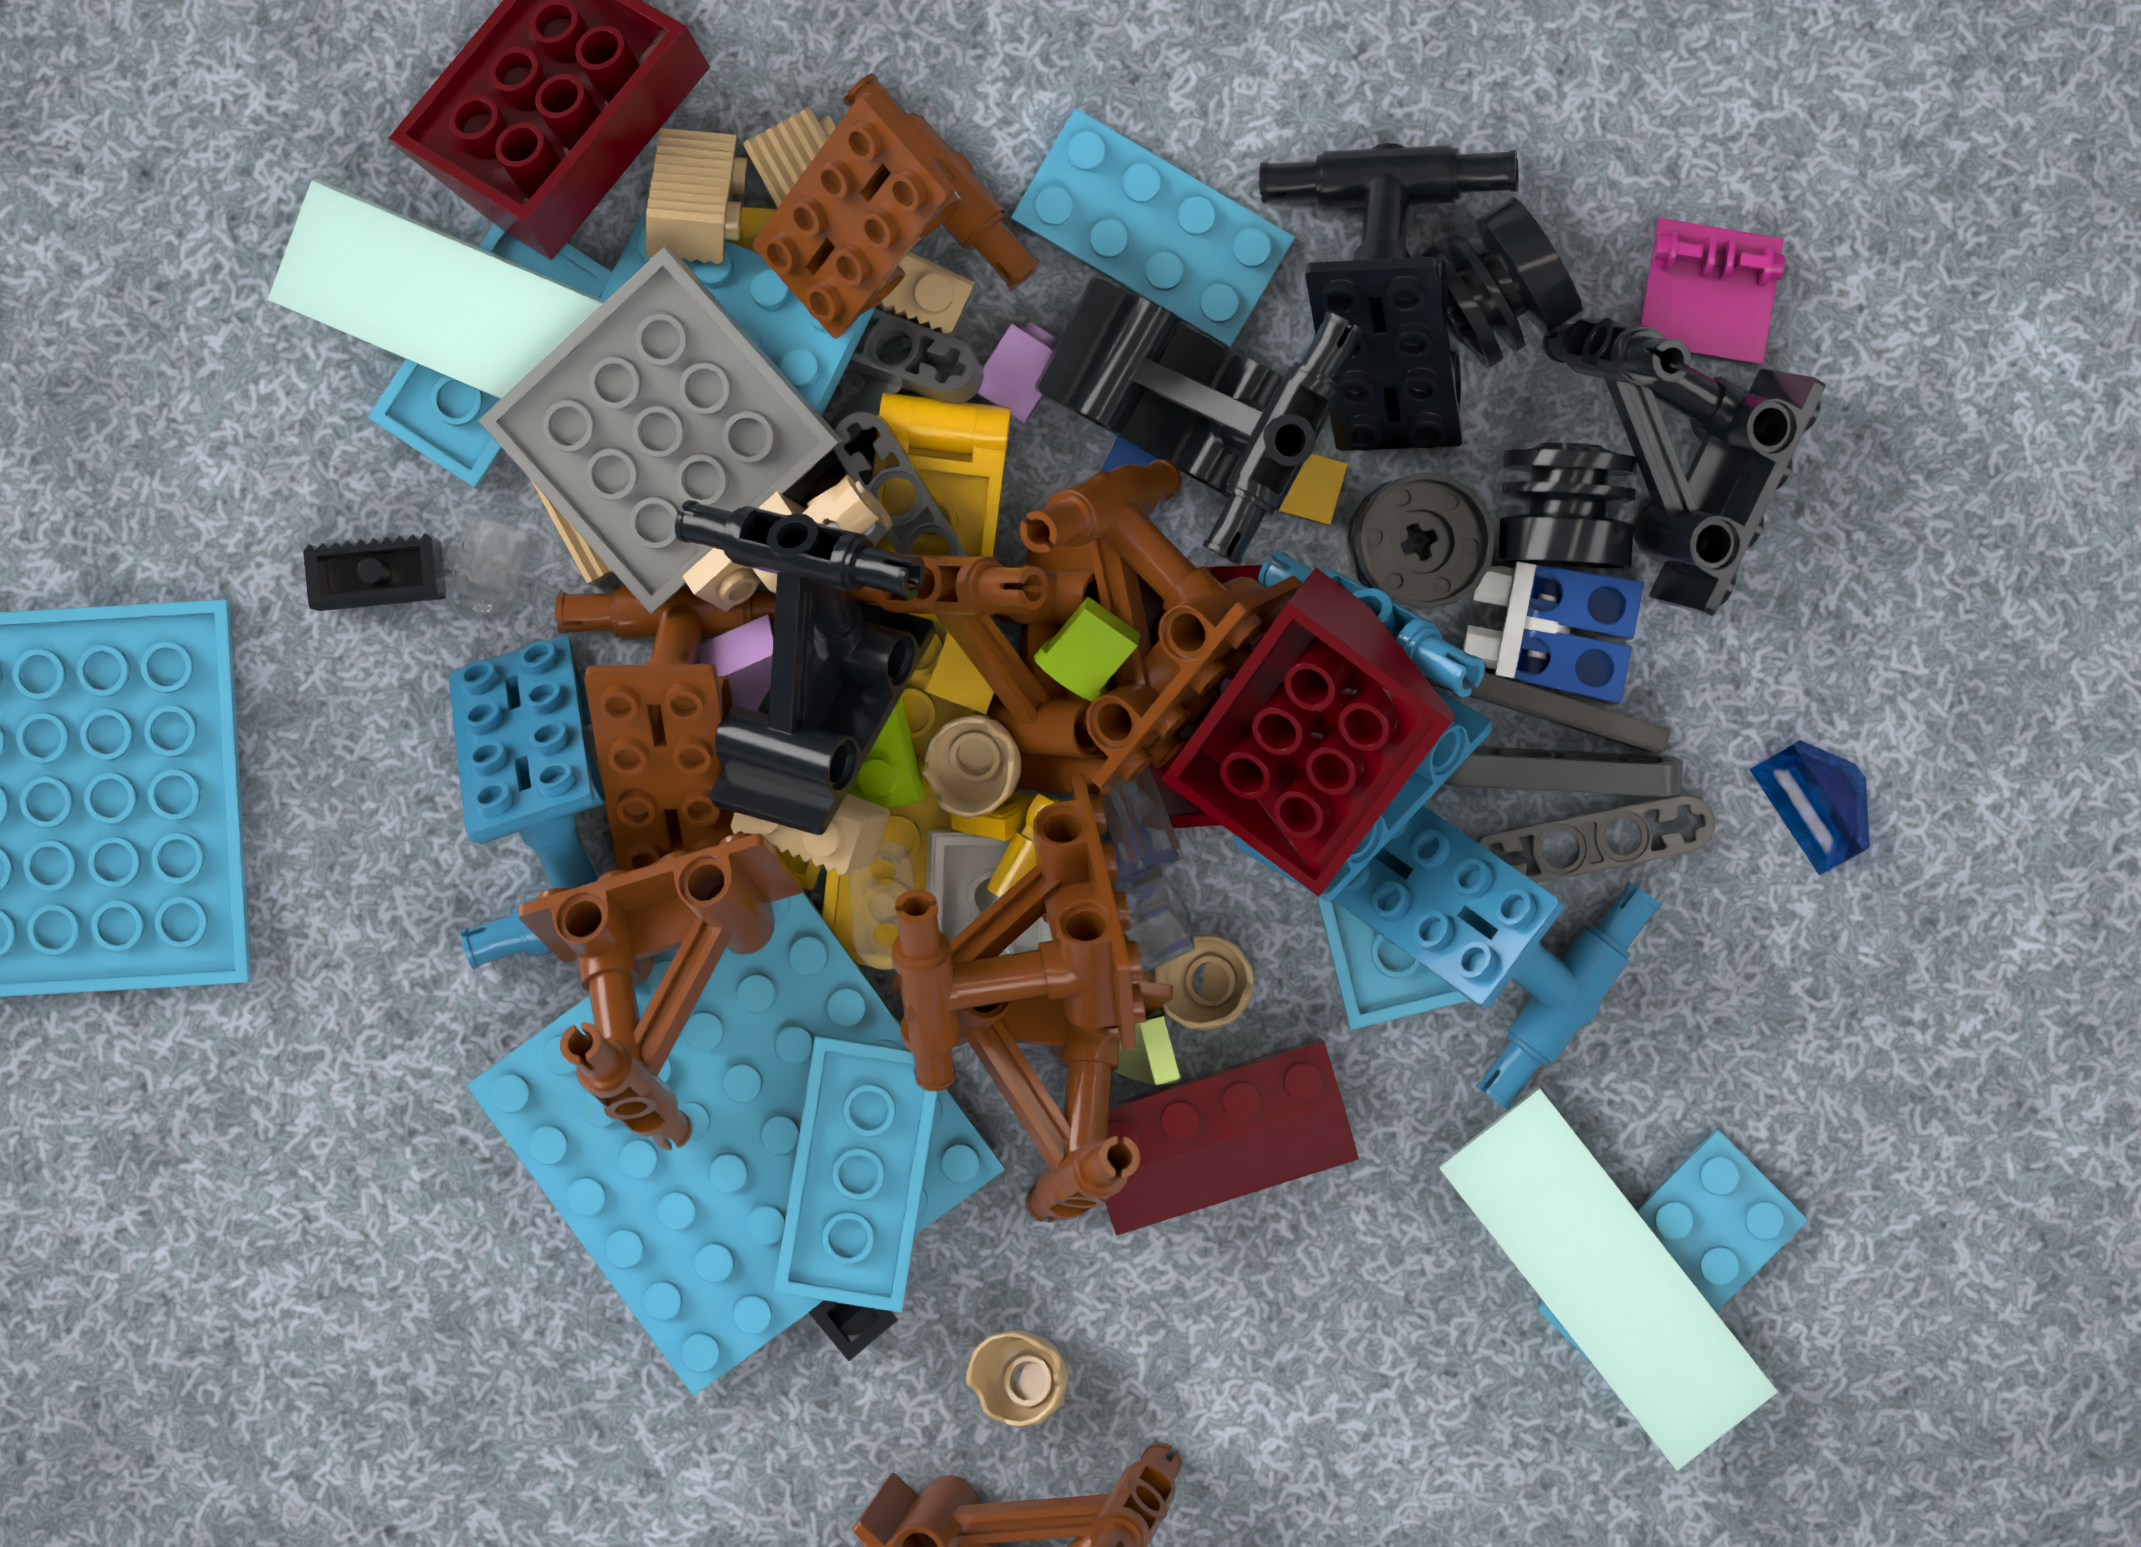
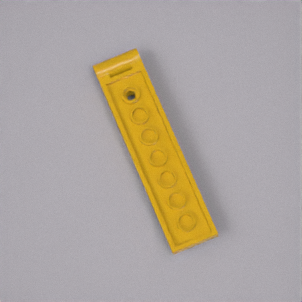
[822,393,1011,969]

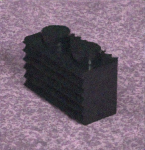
[303,533,446,611]

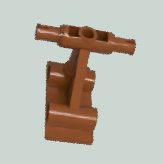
[753,73,1041,339]
[1019,459,1302,789]
[845,543,1117,796]
[555,584,776,871]
[891,774,1146,1091]
[518,833,803,1150]
[892,954,1173,1223]
[852,1442,1182,1547]

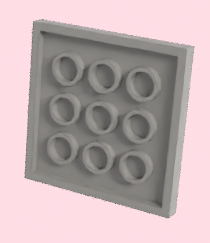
[478,246,843,614]

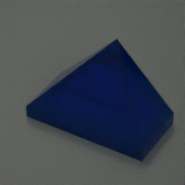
[1749,740,1870,875]

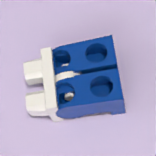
[1462,561,1644,705]

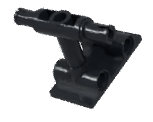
[1259,143,1519,451]
[1035,277,1364,565]
[1543,317,1826,616]
[675,500,936,835]

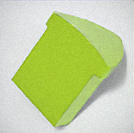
[1034,597,1140,702]

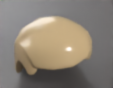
[923,713,1021,819]
[1154,934,1255,1031]
[966,1329,1069,1428]

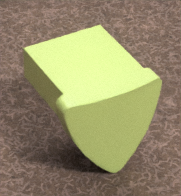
[1114,1009,1180,1085]

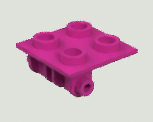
[1640,218,1785,365]

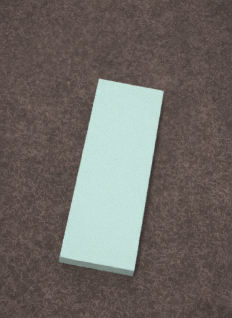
[268,179,605,399]
[1437,1088,1778,1471]

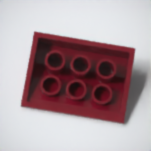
[388,0,710,260]
[1161,567,1456,897]

